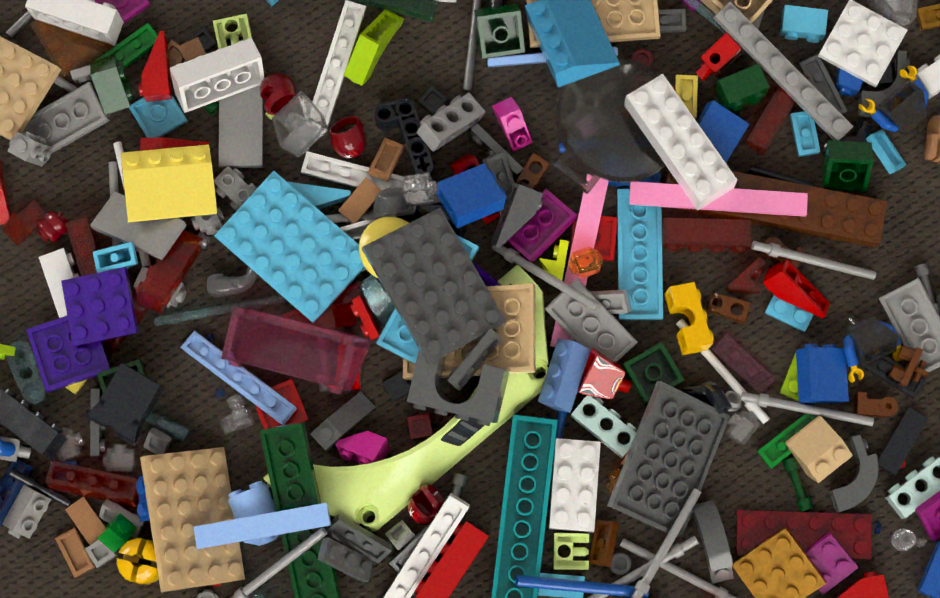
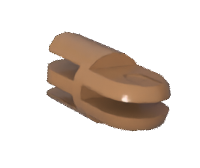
[924,115,940,164]

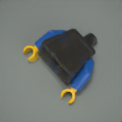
[859,66,929,134]
[843,315,903,383]

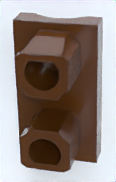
[888,346,929,387]

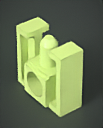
[213,14,253,49]
[553,533,589,570]

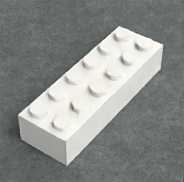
[624,74,737,211]

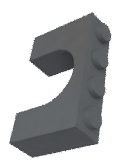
[407,350,510,426]

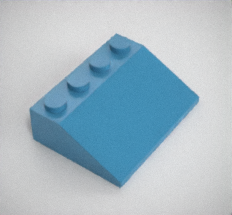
[525,0,620,87]

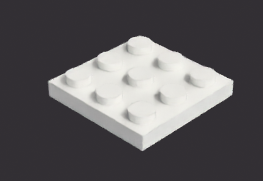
[818,0,907,87]

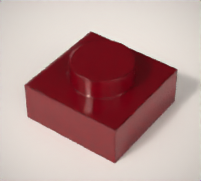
[407,413,433,440]

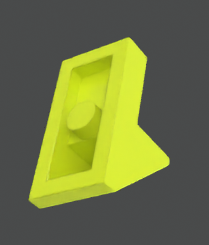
[539,240,569,281]

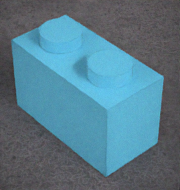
[780,5,828,43]

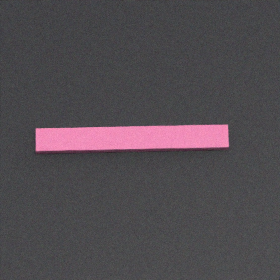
[550,174,609,347]
[629,181,808,217]

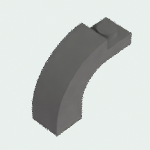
[858,50,911,117]
[829,435,878,513]
[692,500,734,584]

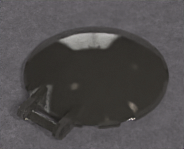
[553,56,665,194]

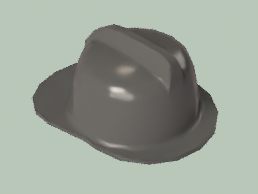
[362,187,414,220]

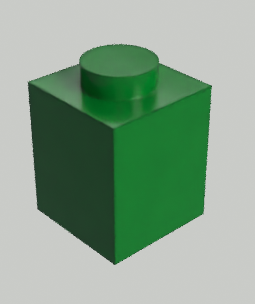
[97,513,137,553]

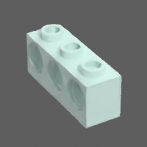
[570,395,637,459]
[885,456,940,519]

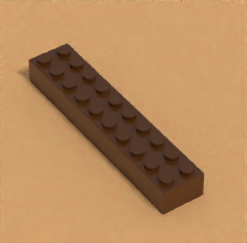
[665,169,887,248]

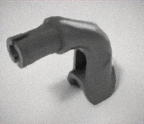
[207,266,258,297]

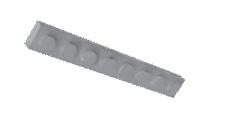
[714,2,853,141]

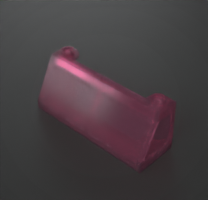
[221,306,371,394]

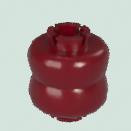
[36,211,69,243]

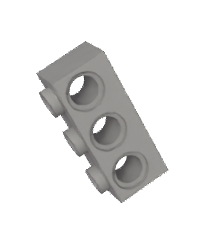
[416,93,485,152]

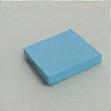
[129,96,188,138]

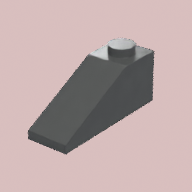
[490,182,543,248]
[311,391,376,452]

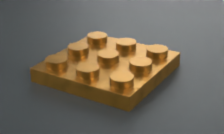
[732,526,827,598]

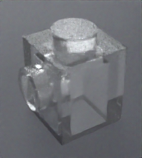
[403,172,437,207]
[725,411,761,447]
[57,427,84,463]
[103,444,137,473]

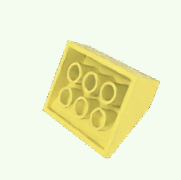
[120,145,217,222]

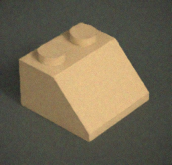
[785,415,853,483]

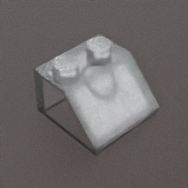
[867,0,917,29]
[272,91,328,157]

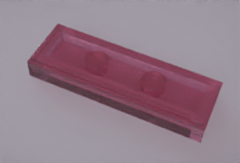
[711,334,775,394]

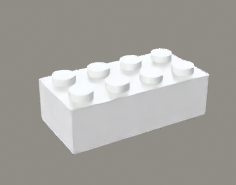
[25,0,124,46]
[170,38,264,113]
[549,438,601,533]

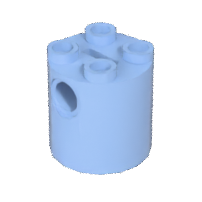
[228,481,279,546]

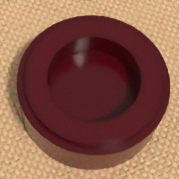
[631,49,653,71]

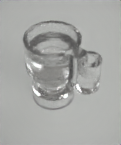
[220,394,254,435]
[890,529,926,551]

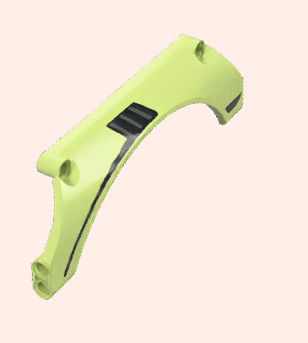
[263,264,549,532]

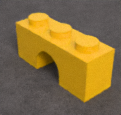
[664,282,714,355]

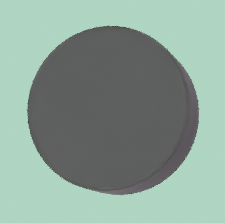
[609,553,631,575]

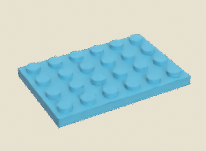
[214,171,365,324]

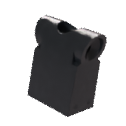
[86,363,165,446]

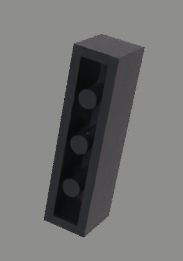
[0,387,68,460]

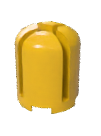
[116,538,159,584]

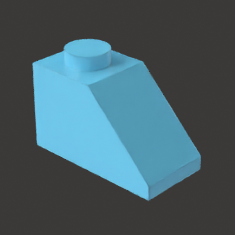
[93,242,138,273]

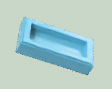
[866,129,906,174]

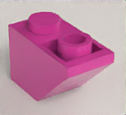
[492,97,533,152]
[336,431,391,465]

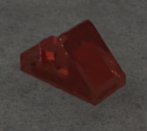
[2,200,47,246]
[726,257,766,294]
[312,303,357,333]

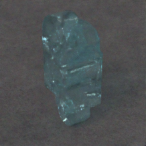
[361,274,395,326]
[6,341,47,405]

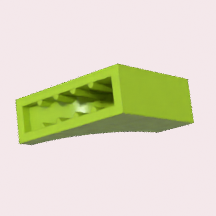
[344,9,404,86]

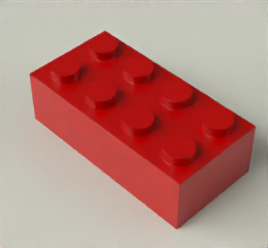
[415,521,489,598]

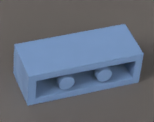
[538,339,590,413]

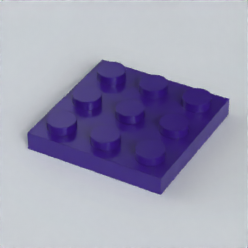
[61,267,139,346]
[26,316,110,393]

